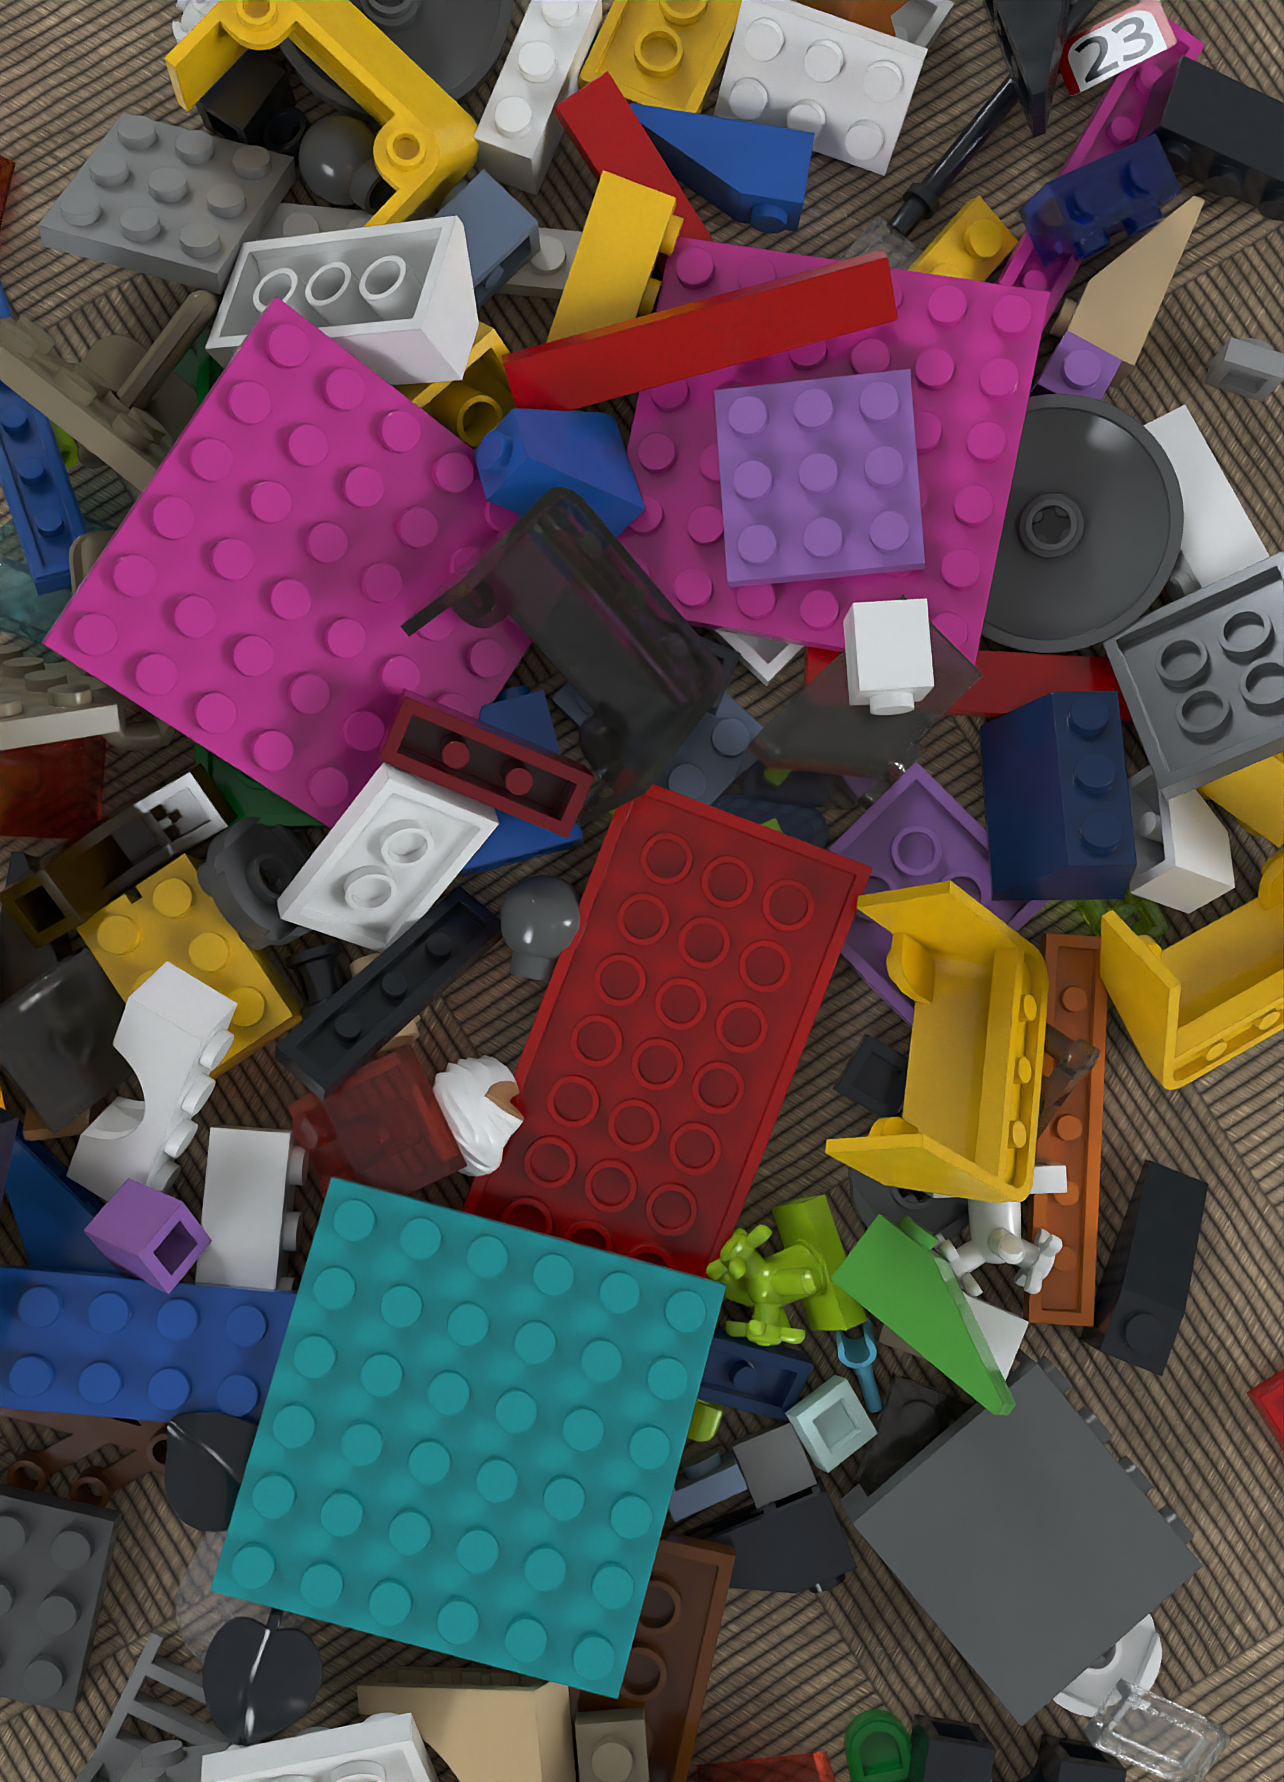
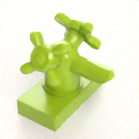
[706,1194,868,1346]

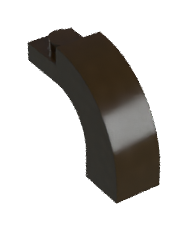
[0,763,238,949]

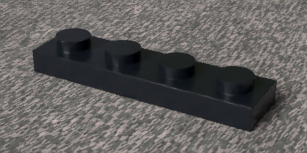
[274,885,503,1101]

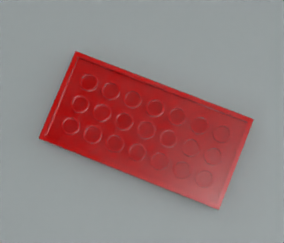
[462,775,873,1279]

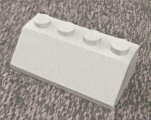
[205,215,479,385]

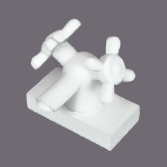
[925,1159,1067,1297]

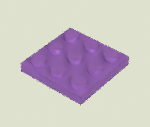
[714,369,925,588]
[828,762,1049,1029]

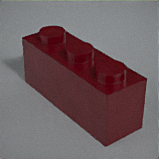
[378,688,595,839]

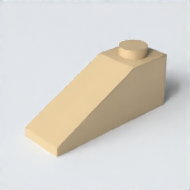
[1050,196,1205,389]

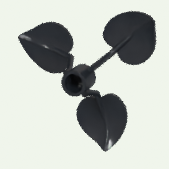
[164,1411,322,1746]

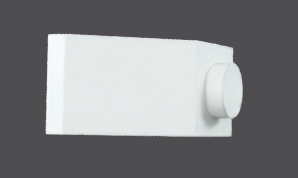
[1128,765,1235,914]

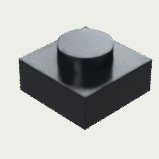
[833,1034,909,1118]

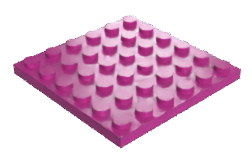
[597,237,1050,676]
[41,296,594,829]

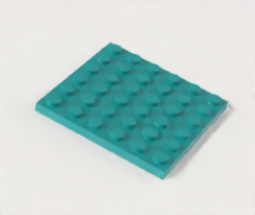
[210,1176,726,1699]

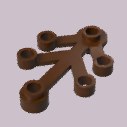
[0,1408,169,1507]

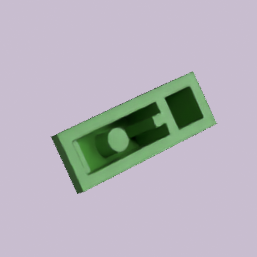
[831,1214,1017,1416]

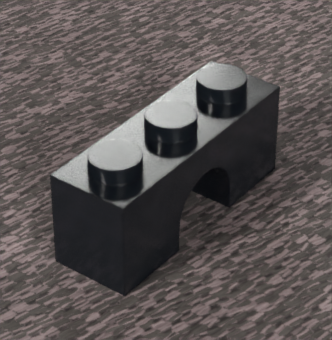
[904,1714,1127,1782]

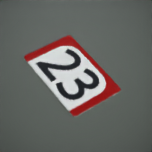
[1059,0,1177,96]

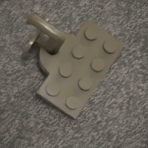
[0,289,224,491]
[0,530,175,751]

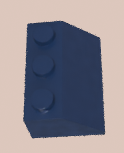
[979,691,1137,901]

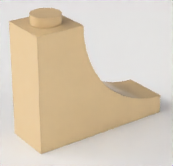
[357,1666,576,1782]

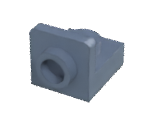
[668,1449,748,1522]

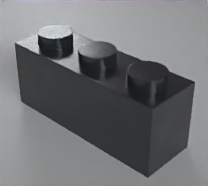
[1131,56,1284,221]

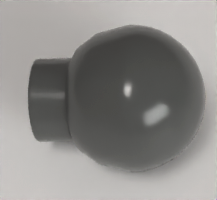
[299,114,396,215]
[500,875,586,981]

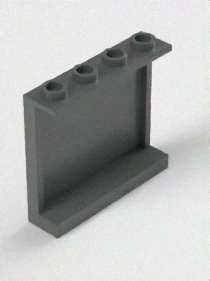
[839,1348,1203,1727]

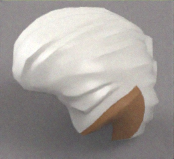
[427,1055,524,1177]

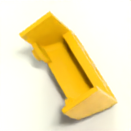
[164,0,479,227]
[1100,848,1284,1090]
[825,880,1049,1203]

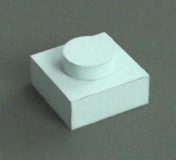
[785,1375,878,1473]

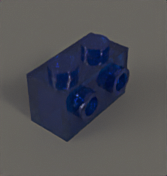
[1018,133,1182,268]

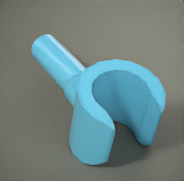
[836,1318,883,1413]

